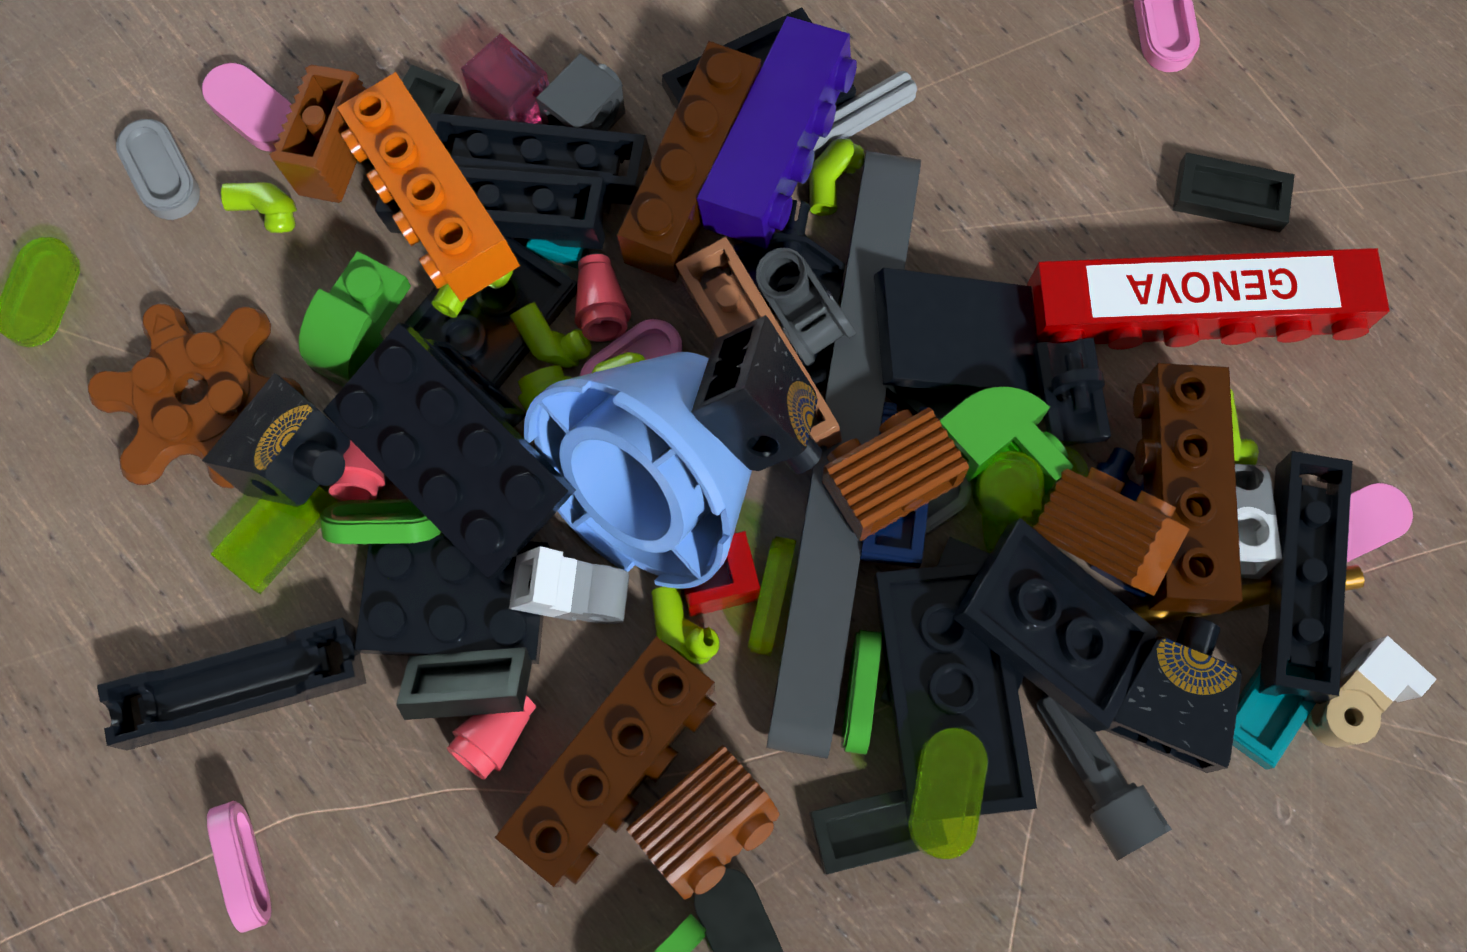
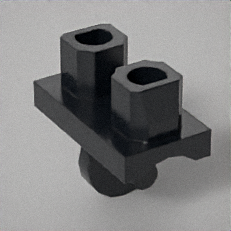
[1033,338,1111,445]

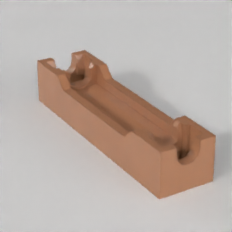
[675,236,842,449]

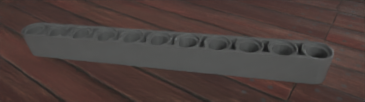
[766,151,921,759]

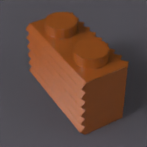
[269,64,366,203]
[822,407,969,541]
[1033,467,1189,596]
[626,745,780,900]

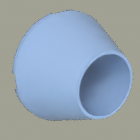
[524,352,752,589]

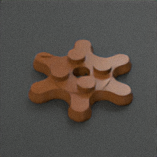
[88,304,305,489]

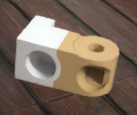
[1308,636,1437,748]

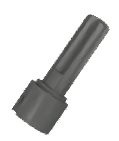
[1037,694,1172,861]

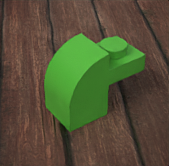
[299,251,411,387]
[940,387,1074,497]

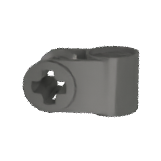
[756,248,857,366]

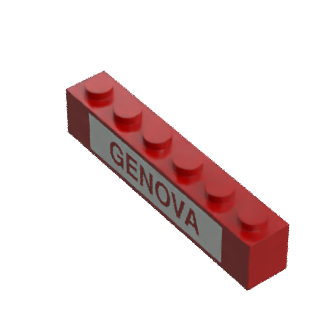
[1027,248,1390,350]

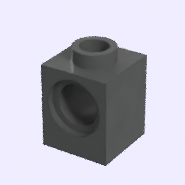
[536,53,625,131]

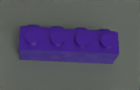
[697,16,857,249]

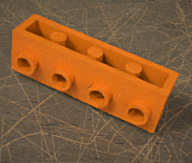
[337,72,520,302]

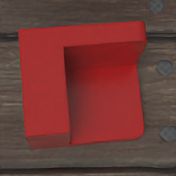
[683,531,760,617]

